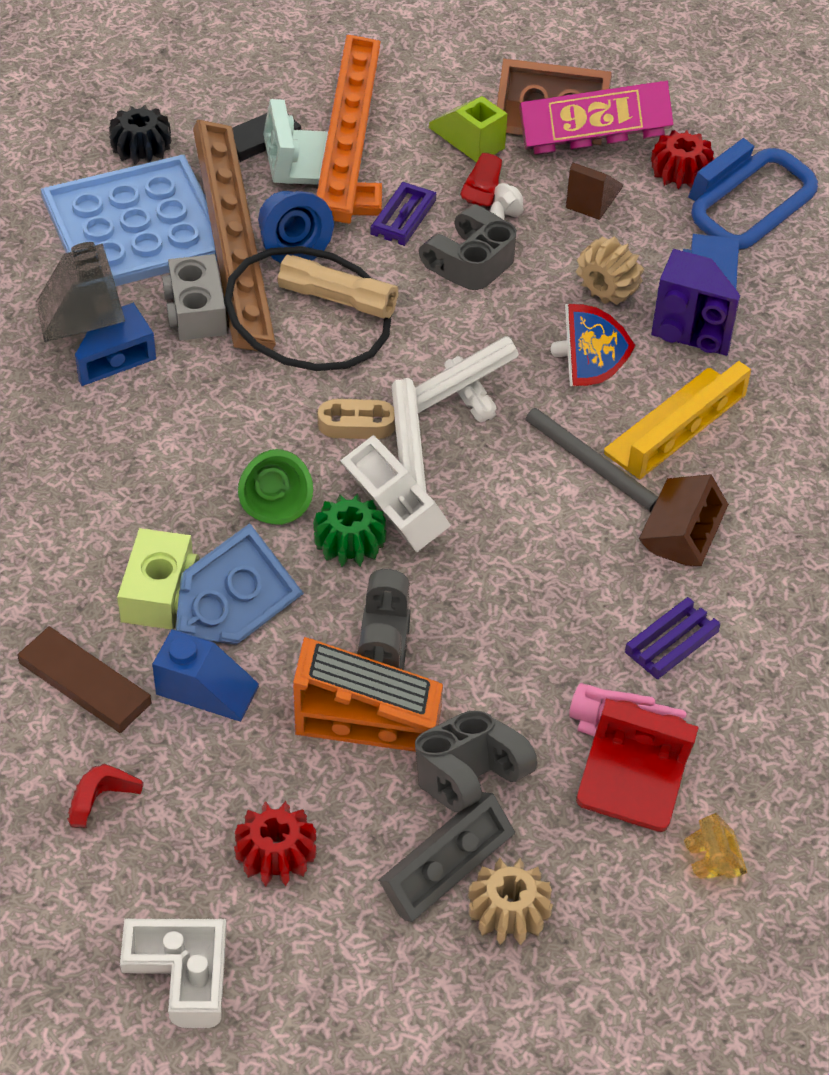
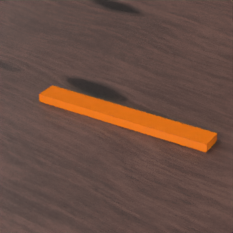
[317,34,381,224]

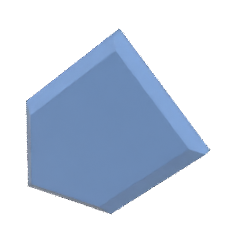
[175,523,304,645]

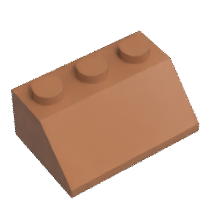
[497,58,612,145]

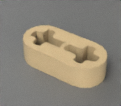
[317,399,396,439]

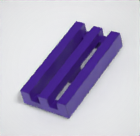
[370,182,436,246]
[625,597,721,680]

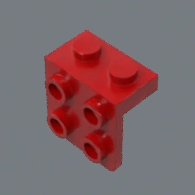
[576,698,699,832]

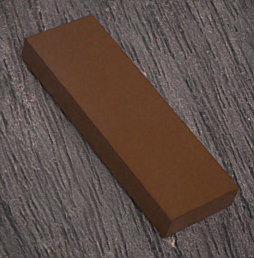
[17,626,152,734]

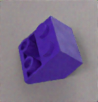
[651,249,741,356]

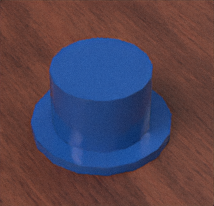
[258,190,334,263]

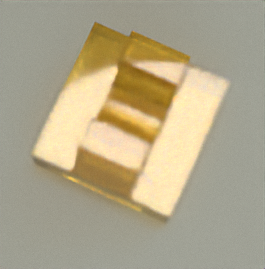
[684,813,748,879]

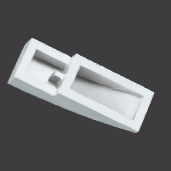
[340,435,451,552]

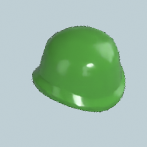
[238,449,313,525]

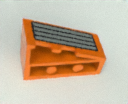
[293,637,443,752]

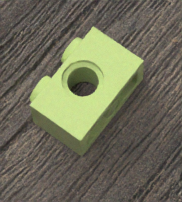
[117,528,199,629]

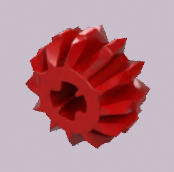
[651,130,715,190]
[234,800,317,887]

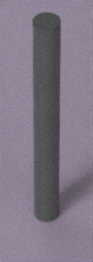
[526,408,658,512]

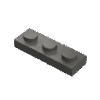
[378,792,516,922]

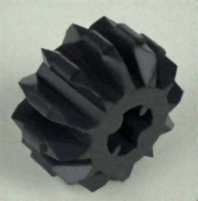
[109,105,172,165]

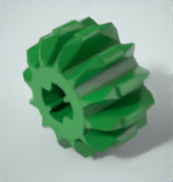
[313,493,386,567]

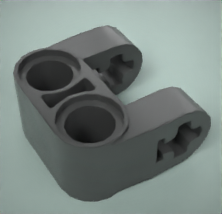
[419,204,517,290]
[357,569,411,670]
[415,711,538,812]

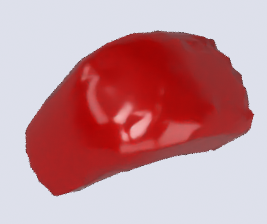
[460,153,502,208]
[67,763,144,828]

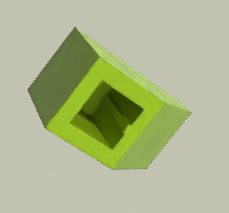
[429,96,508,162]

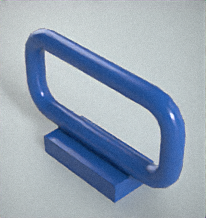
[688,138,818,250]

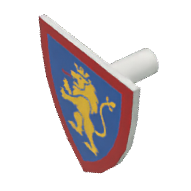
[551,304,636,386]

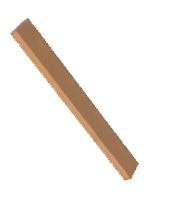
[193,119,276,351]

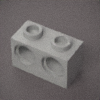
[162,254,227,341]

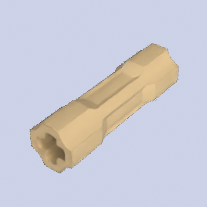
[277,255,399,318]

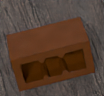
[639,474,729,566]

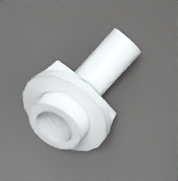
[490,183,524,220]

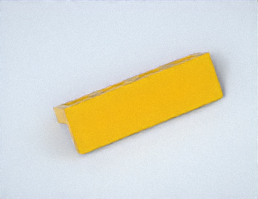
[604,361,751,480]

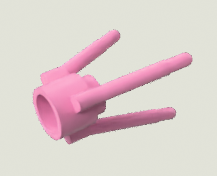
[569,683,687,737]

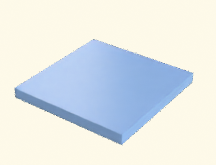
[40,154,217,294]

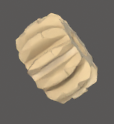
[576,236,644,305]
[468,858,553,945]

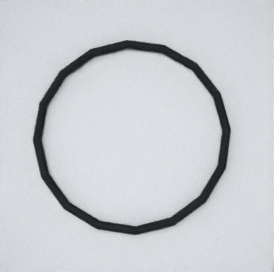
[224,246,392,371]

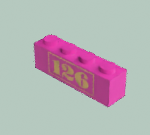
[519,80,674,155]

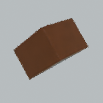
[566,162,624,220]

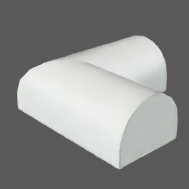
[120,919,227,1028]

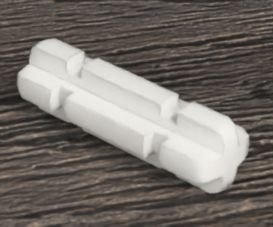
[444,356,496,422]

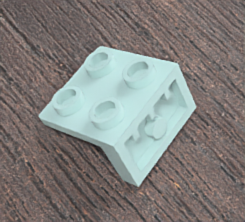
[263,99,328,185]

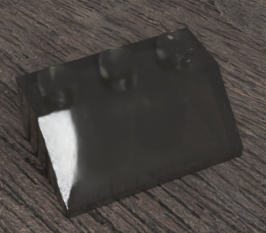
[36,242,125,343]

